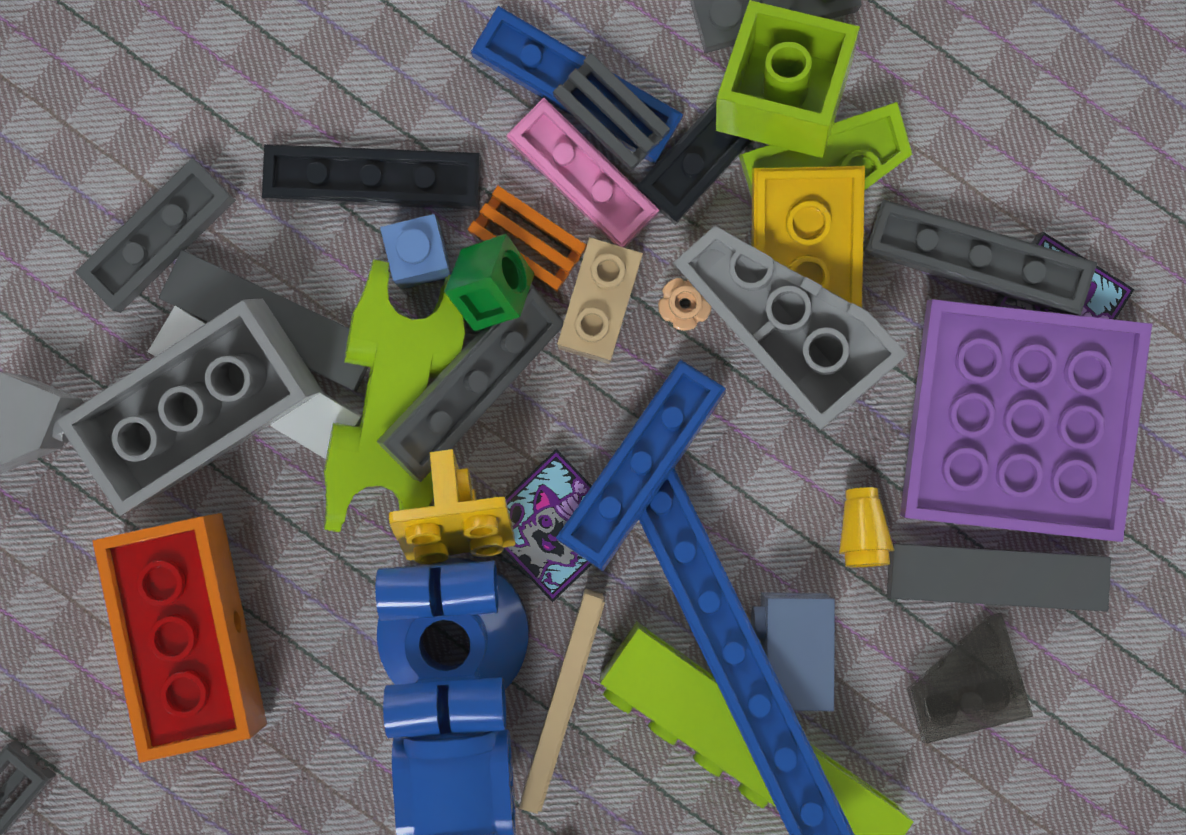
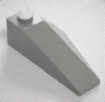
[673,226,908,431]

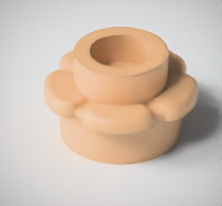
[658,278,712,331]

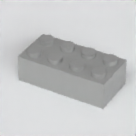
[56,298,323,516]

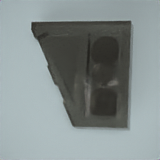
[907,612,1034,744]

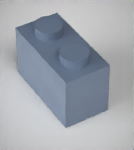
[751,592,835,711]

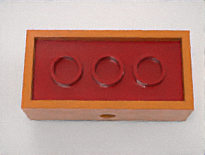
[92,513,267,763]

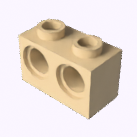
[557,237,643,364]

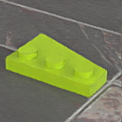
[739,102,913,197]

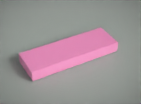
[506,98,659,248]

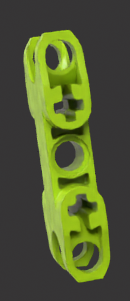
[324,259,465,532]

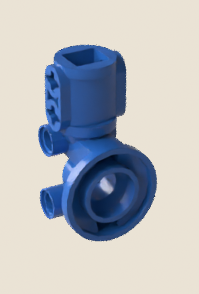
[375,558,529,835]

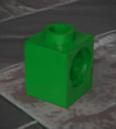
[444,234,534,331]

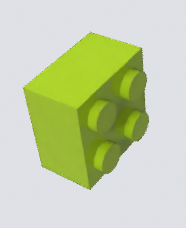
[716,0,860,158]

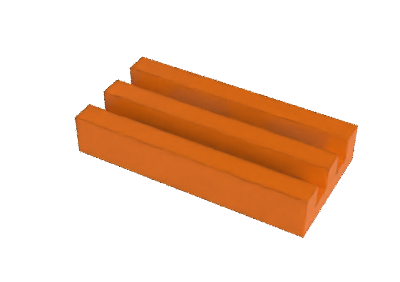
[467,185,587,292]

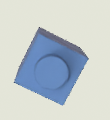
[380,214,452,290]

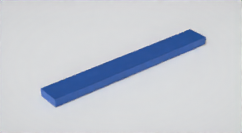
[639,468,854,835]

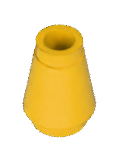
[839,487,894,568]

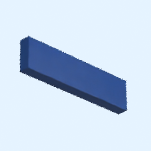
[471,6,684,164]
[556,359,726,571]

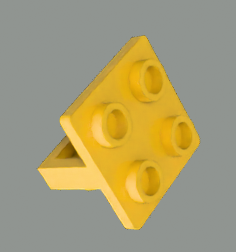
[389,449,515,564]

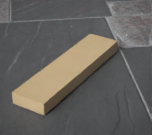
[519,588,605,814]

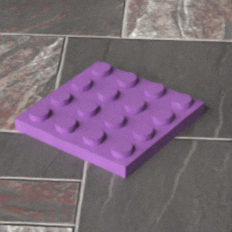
[900,299,1152,542]

